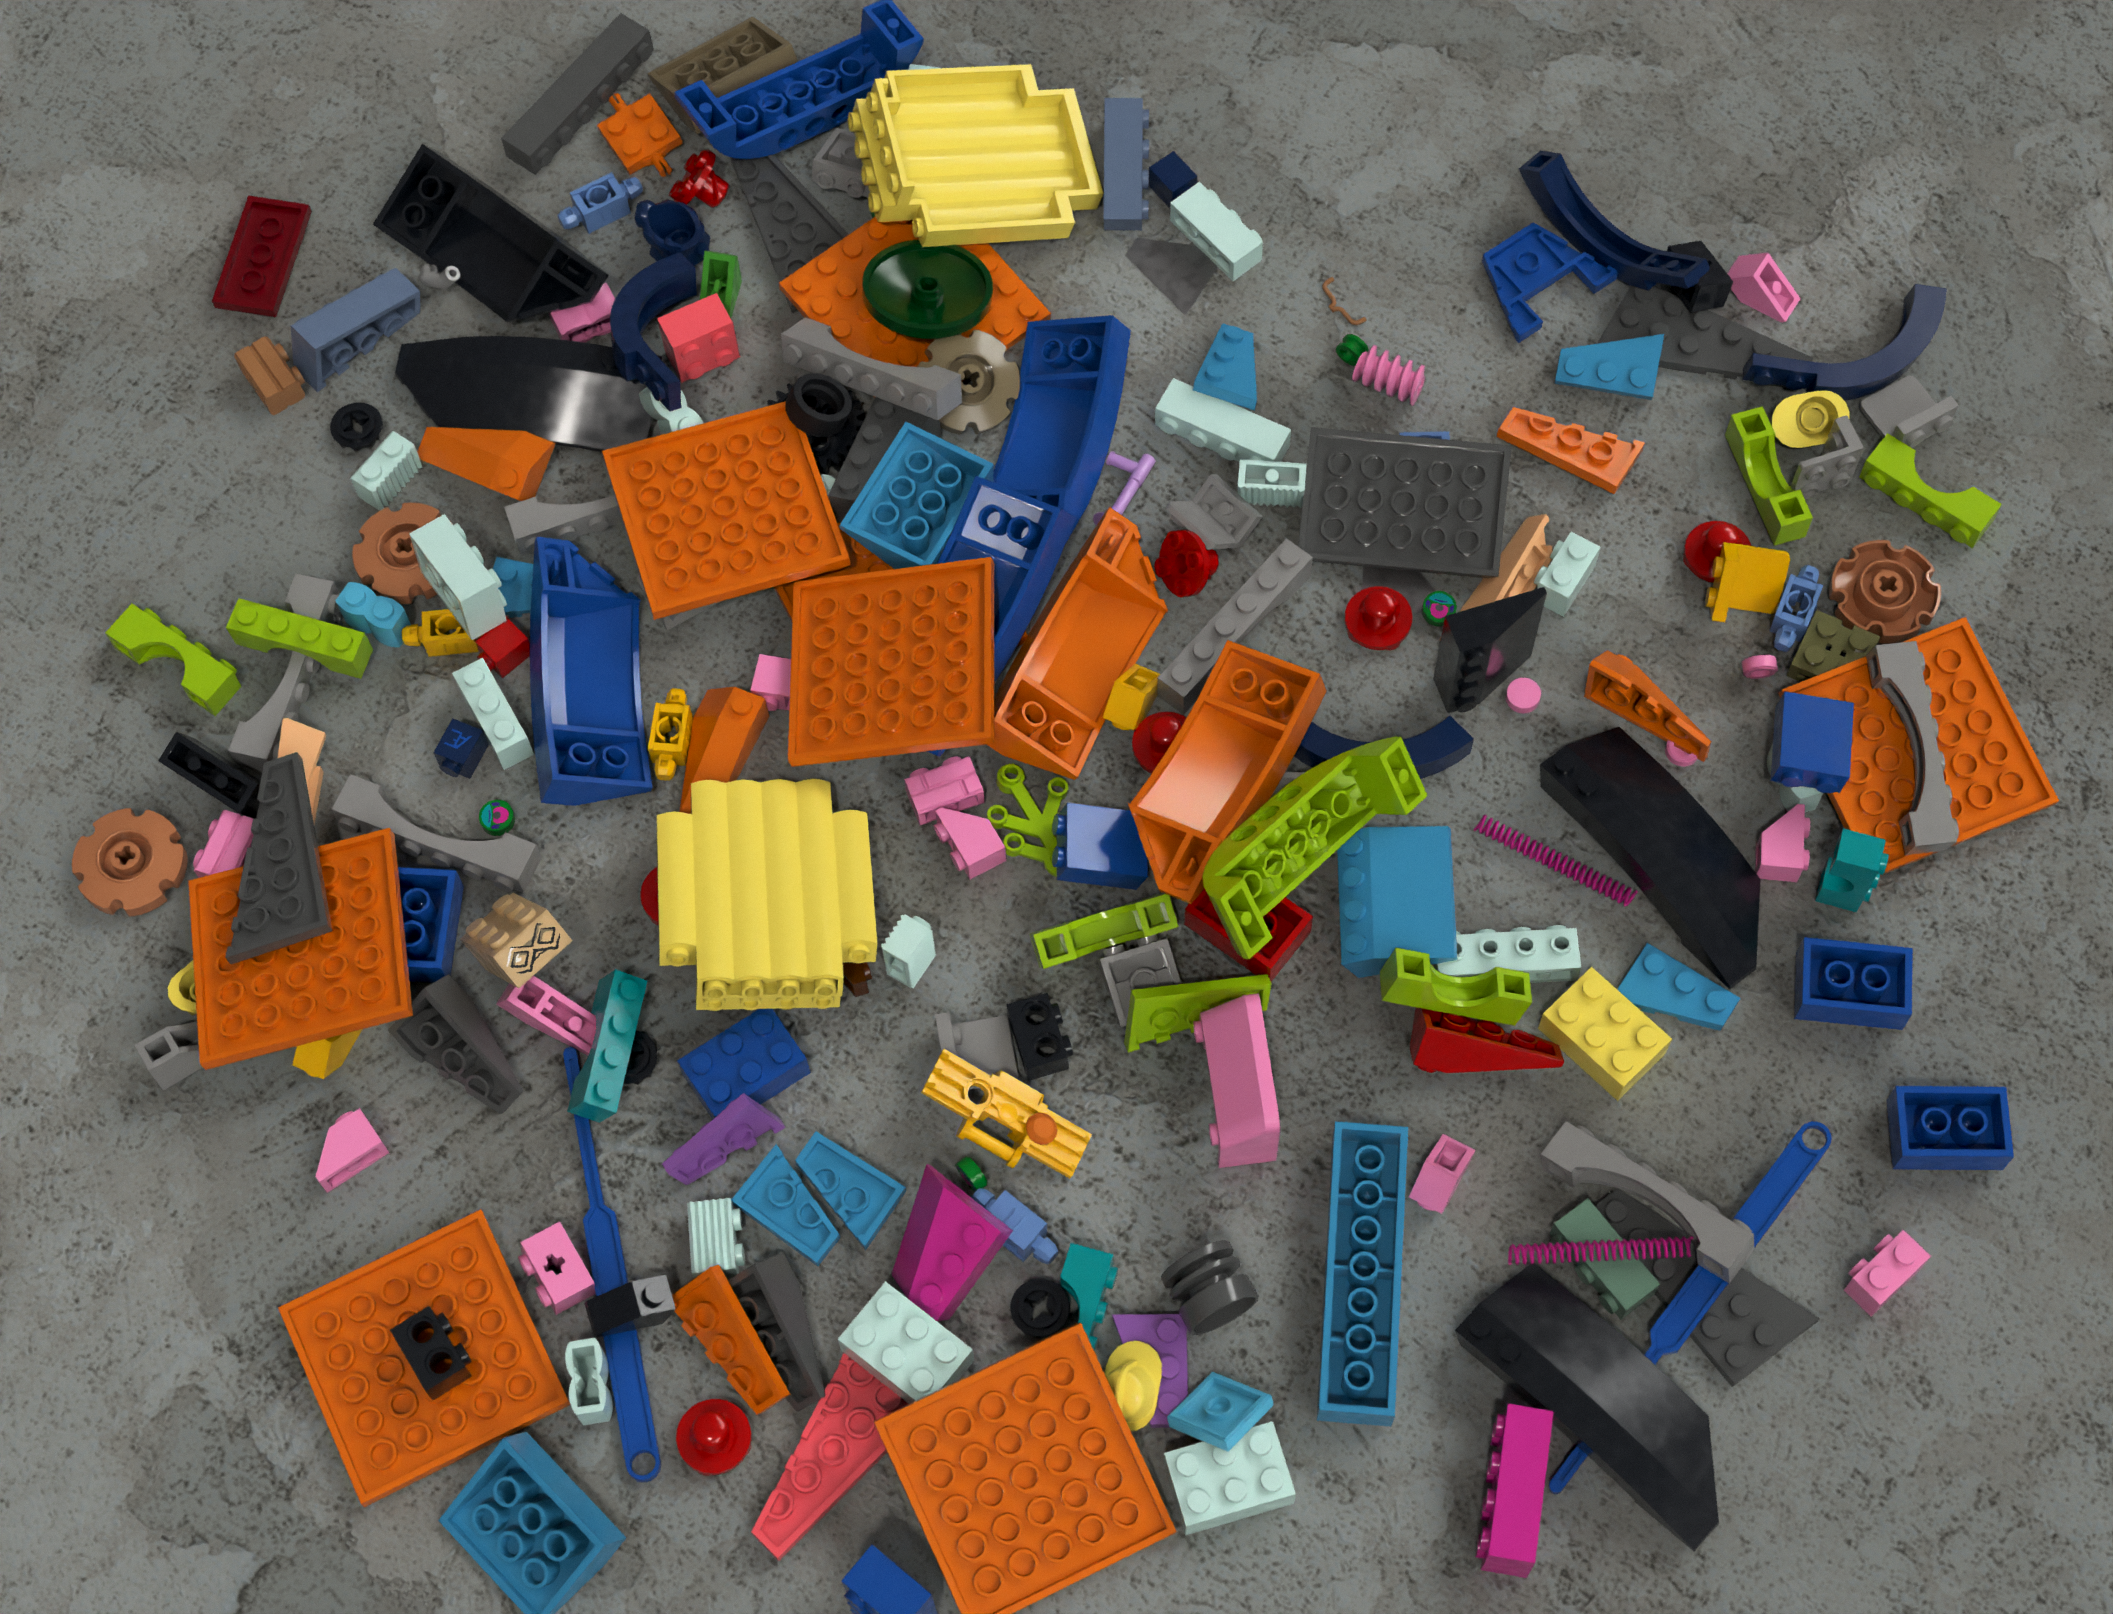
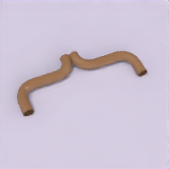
[1322,277,1366,325]

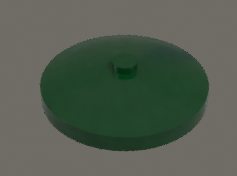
[862,240,993,339]

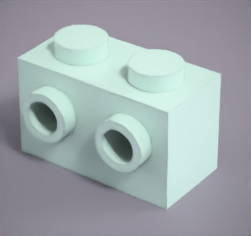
[1534,532,1601,617]

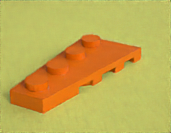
[1496,407,1645,494]
[672,1265,790,1415]

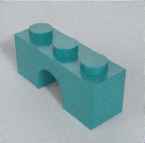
[1815,828,1889,912]

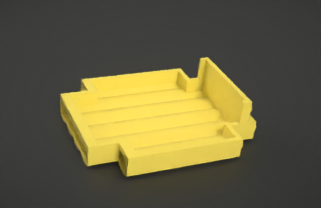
[848,64,1104,247]
[657,779,877,1011]

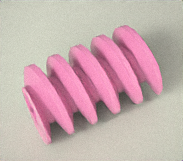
[1352,345,1425,406]

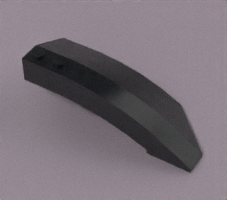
[373,144,609,323]
[395,336,662,452]
[1540,727,1760,990]
[1455,1263,1719,1551]

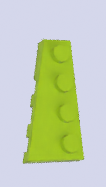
[1124,974,1272,1053]

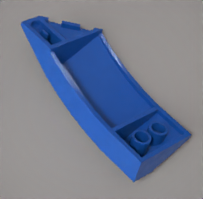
[994,315,1131,543]
[927,476,1076,757]
[530,537,653,806]

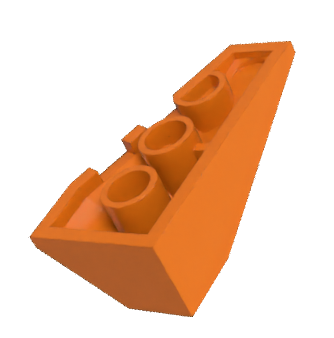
[417,427,556,501]
[1584,650,1711,762]
[679,686,769,814]

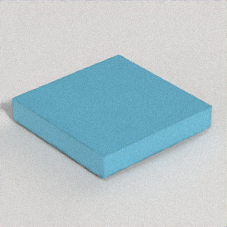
[1167,1372,1273,1452]

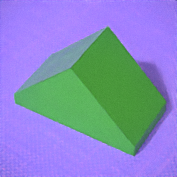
[700,250,742,318]

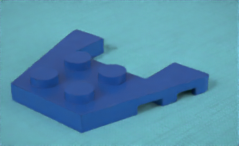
[1482,222,1618,343]

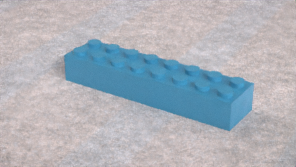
[1317,1121,1408,1427]

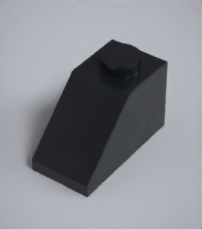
[584,1275,676,1338]

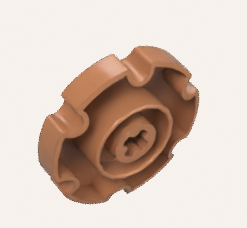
[352,503,453,604]
[1828,540,1941,644]
[72,808,188,916]

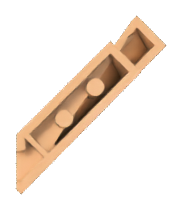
[1440,514,1552,641]
[277,718,326,824]

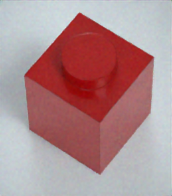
[475,617,530,678]

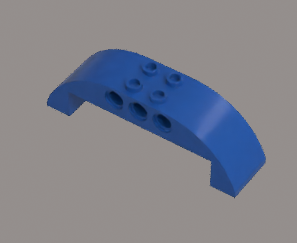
[674,0,924,159]

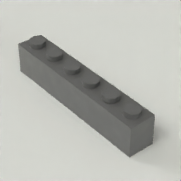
[501,13,654,175]

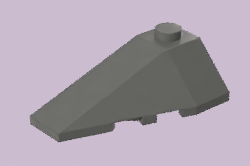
[388,974,523,1114]
[728,1253,825,1412]

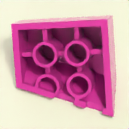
[891,1164,1013,1322]

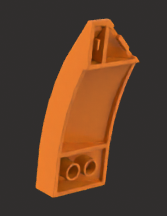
[986,507,1168,780]
[1127,640,1327,904]

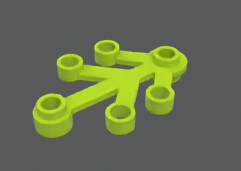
[986,764,1068,877]

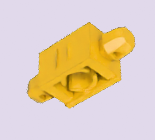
[402,609,485,657]
[648,688,693,781]

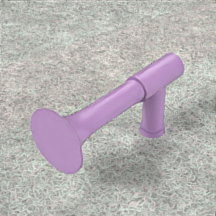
[1093,451,1156,525]

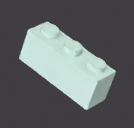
[1170,182,1263,281]
[452,658,534,770]

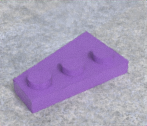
[662,1093,786,1186]
[1112,1314,1188,1428]

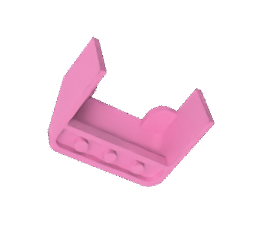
[1193,993,1280,1168]

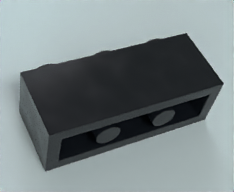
[158,732,261,819]

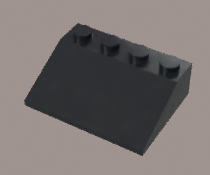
[1433,587,1547,713]

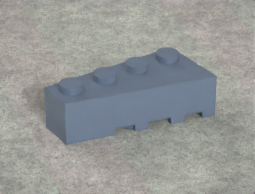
[1104,98,1149,230]
[291,268,420,392]

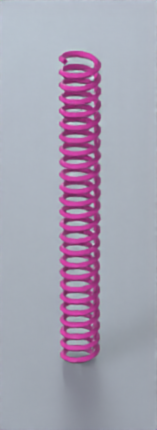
[1474,814,1638,907]
[1508,1236,1694,1266]

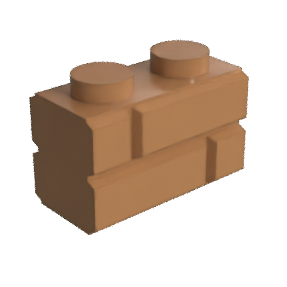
[234,336,305,415]

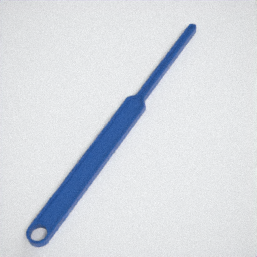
[563,1047,661,1482]
[1549,1121,1831,1494]

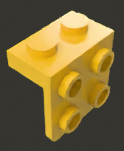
[1705,542,1790,622]

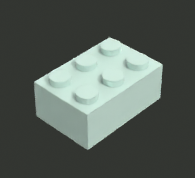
[409,514,507,640]
[838,1281,974,1404]
[1164,1421,1296,1535]

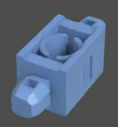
[557,172,643,234]
[1769,565,1823,652]
[971,1188,1058,1264]

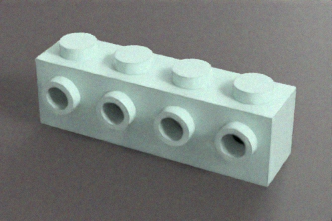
[1433,925,1581,983]

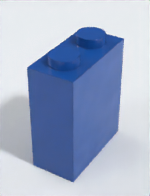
[1770,691,1854,793]
[1052,802,1148,890]

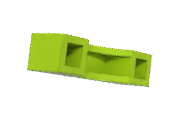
[1725,406,1813,546]
[1859,433,2002,549]
[226,598,373,679]
[105,604,242,716]
[1029,893,1179,969]
[1380,948,1532,1026]

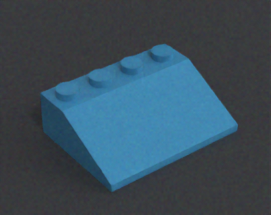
[839,421,994,569]
[1337,826,1457,978]
[438,1432,626,1614]

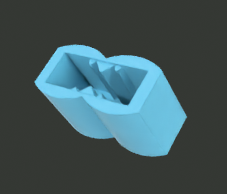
[335,582,411,647]

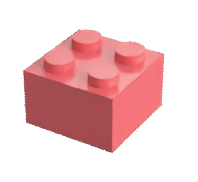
[657,293,740,383]

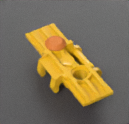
[921,1049,1092,1179]

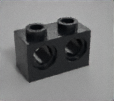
[1006,993,1073,1081]
[390,1306,472,1400]

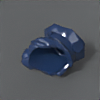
[634,199,710,266]

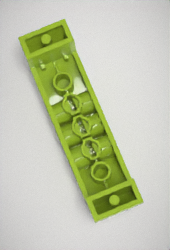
[1202,736,1428,959]

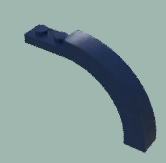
[1519,150,1710,291]
[610,252,697,412]
[1742,284,1947,401]
[1294,716,1474,779]

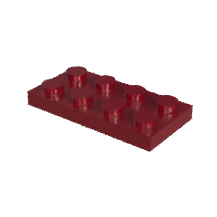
[212,195,312,317]

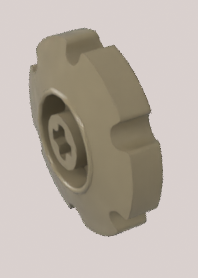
[917,330,1020,435]

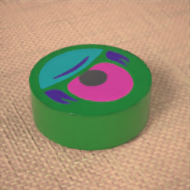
[1422,591,1457,627]
[479,800,515,836]
[955,1156,988,1192]

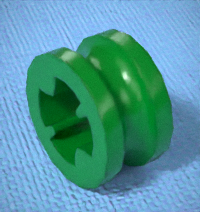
[1336,334,1369,366]

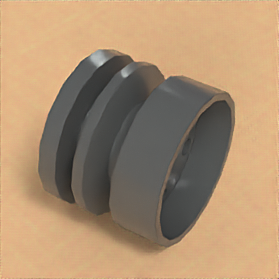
[1161,1240,1259,1335]

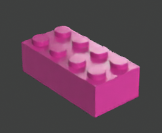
[1476,1403,1554,1578]

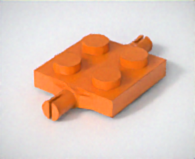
[597,93,683,177]

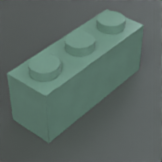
[1550,1198,1660,1320]

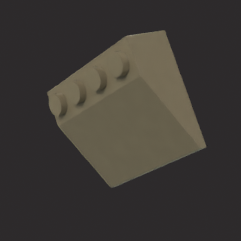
[647,16,798,134]

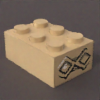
[460,893,573,988]

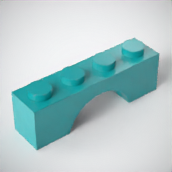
[567,969,647,1123]
[1060,1243,1118,1352]

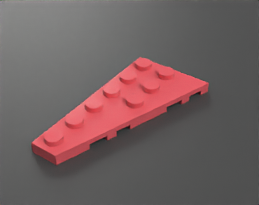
[751,1353,908,1561]

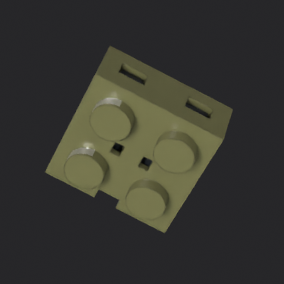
[1787,610,1881,682]

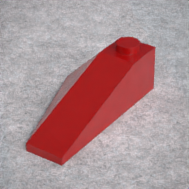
[1409,1007,1564,1073]

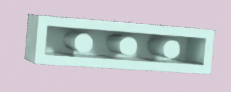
[1155,378,1291,462]

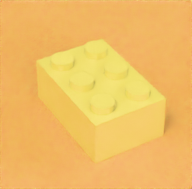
[1538,967,1672,1101]

